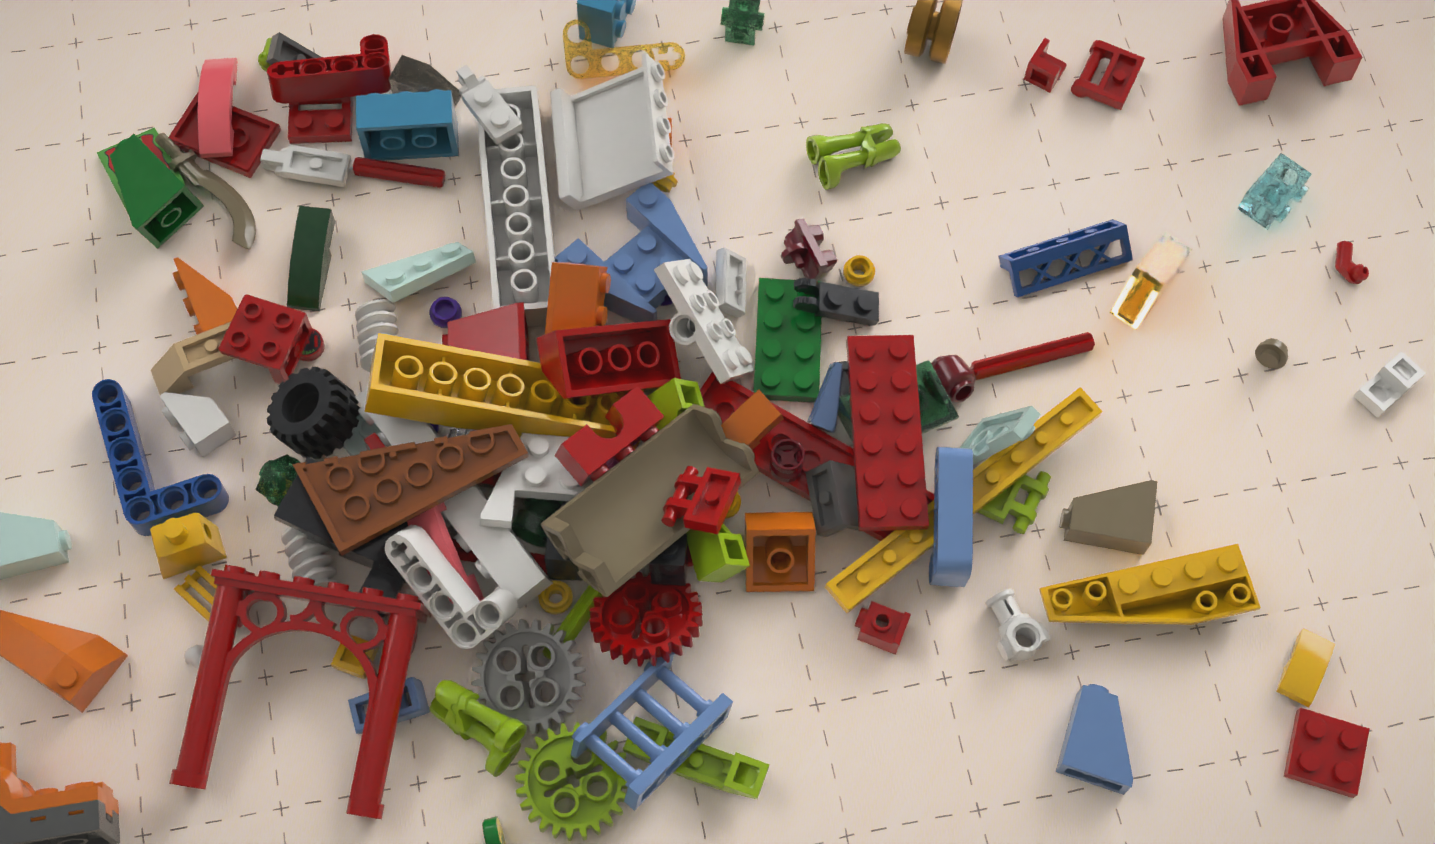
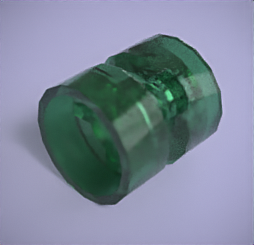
[511,498,563,548]

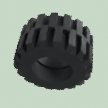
[266,366,360,459]

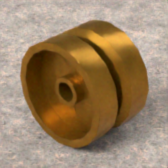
[904,0,963,64]

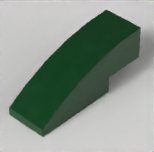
[287,206,335,312]

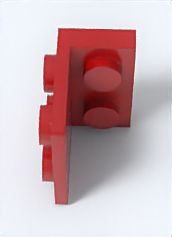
[218,294,313,384]

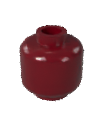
[927,355,976,403]

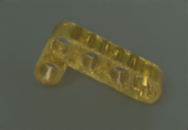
[563,19,685,79]

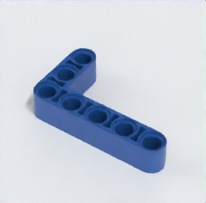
[92,379,229,536]

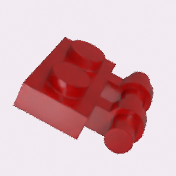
[661,466,741,535]

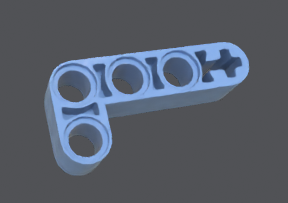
[929,447,973,587]

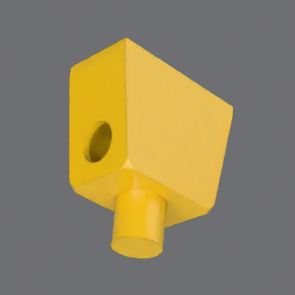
[150,513,227,579]

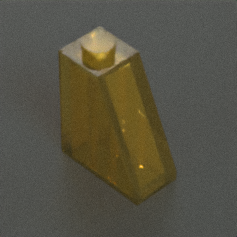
[1109,233,1193,330]

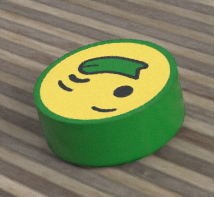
[482,816,505,844]

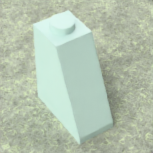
[0,512,72,580]

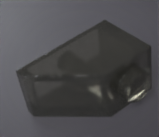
[389,55,461,107]

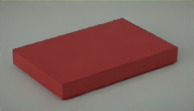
[168,92,281,178]

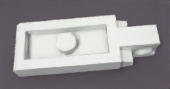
[456,64,523,145]
[260,145,352,188]

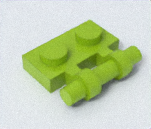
[978,471,1051,534]

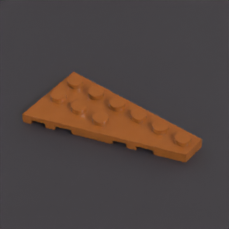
[292,424,529,556]

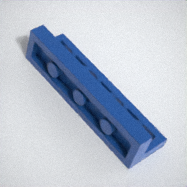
[998,219,1133,298]

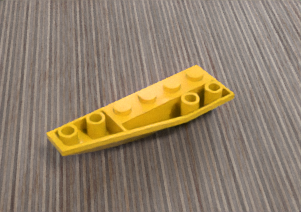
[1039,544,1261,625]

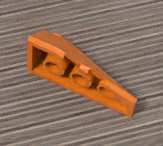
[0,610,128,713]

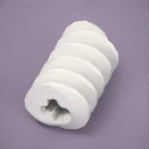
[355,300,399,372]
[281,527,340,587]

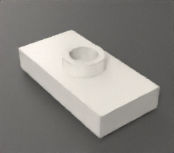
[715,247,746,318]

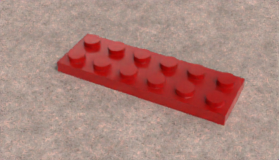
[846,335,929,531]

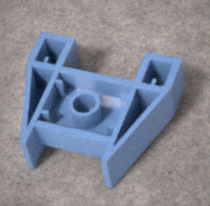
[555,183,708,322]

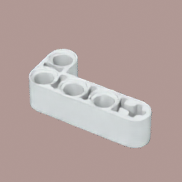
[385,525,518,649]

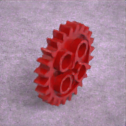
[589,571,703,667]

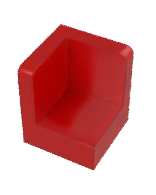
[1024,38,1067,93]

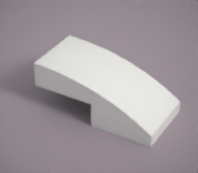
[1353,351,1426,418]

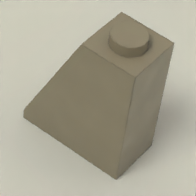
[1060,480,1158,555]

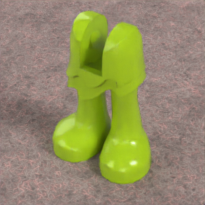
[806,123,901,190]
[429,680,527,777]

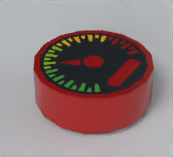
[300,328,325,362]

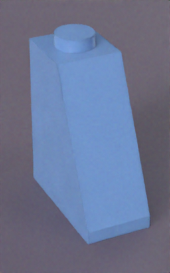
[1055,684,1133,795]

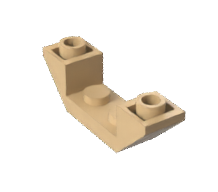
[150,322,235,395]

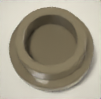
[1255,338,1288,369]

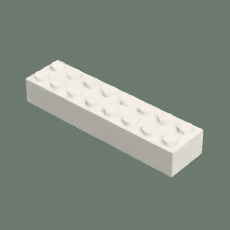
[477,85,555,327]

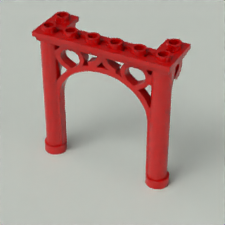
[169,565,432,819]

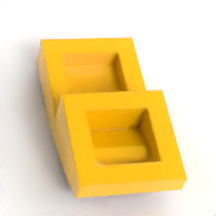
[1276,628,1335,708]

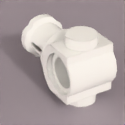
[985,589,1050,662]

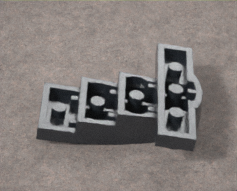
[274,457,408,619]

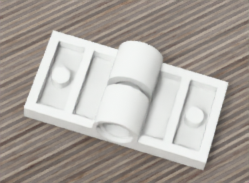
[654,259,755,384]

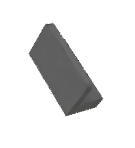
[805,460,859,537]

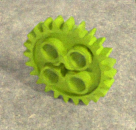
[515,722,628,841]

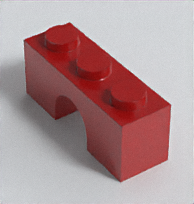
[554,386,664,487]

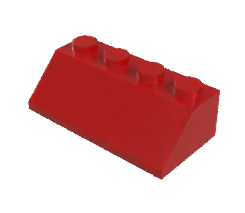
[536,319,681,399]

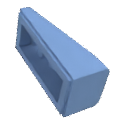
[807,362,842,433]
[348,677,430,734]

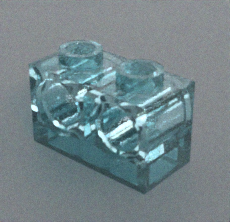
[1237,153,1312,230]

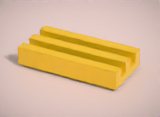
[174,565,217,622]

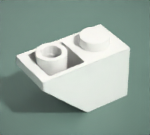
[160,392,236,457]

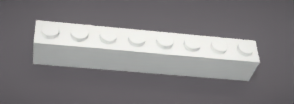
[355,387,553,609]

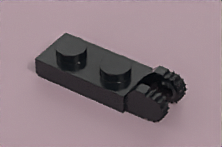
[793,278,879,326]

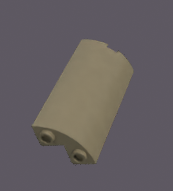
[541,404,759,597]

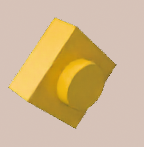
[331,634,379,679]

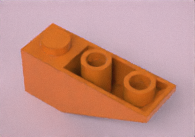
[172,257,237,335]

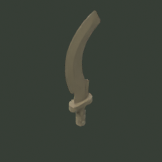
[155,133,256,249]

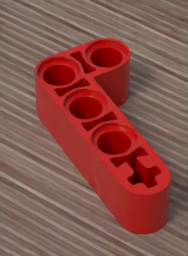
[267,34,393,104]

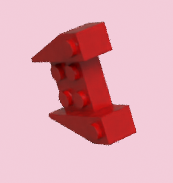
[1222,0,1363,106]

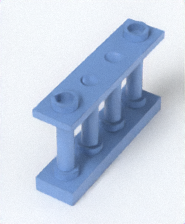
[571,652,733,811]

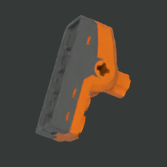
[0,742,120,844]

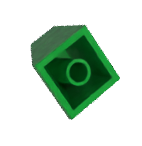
[110,133,204,249]

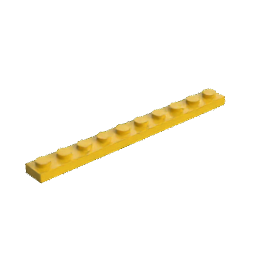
[825,387,1103,613]

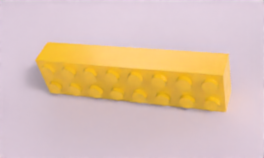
[364,333,644,449]

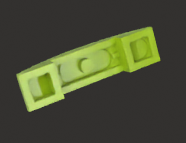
[623,717,770,799]

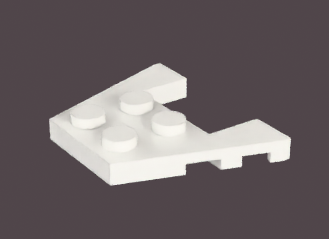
[480,433,593,528]

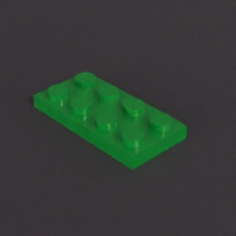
[753,278,823,403]

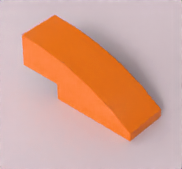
[721,390,784,450]

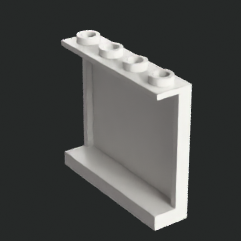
[550,52,674,211]

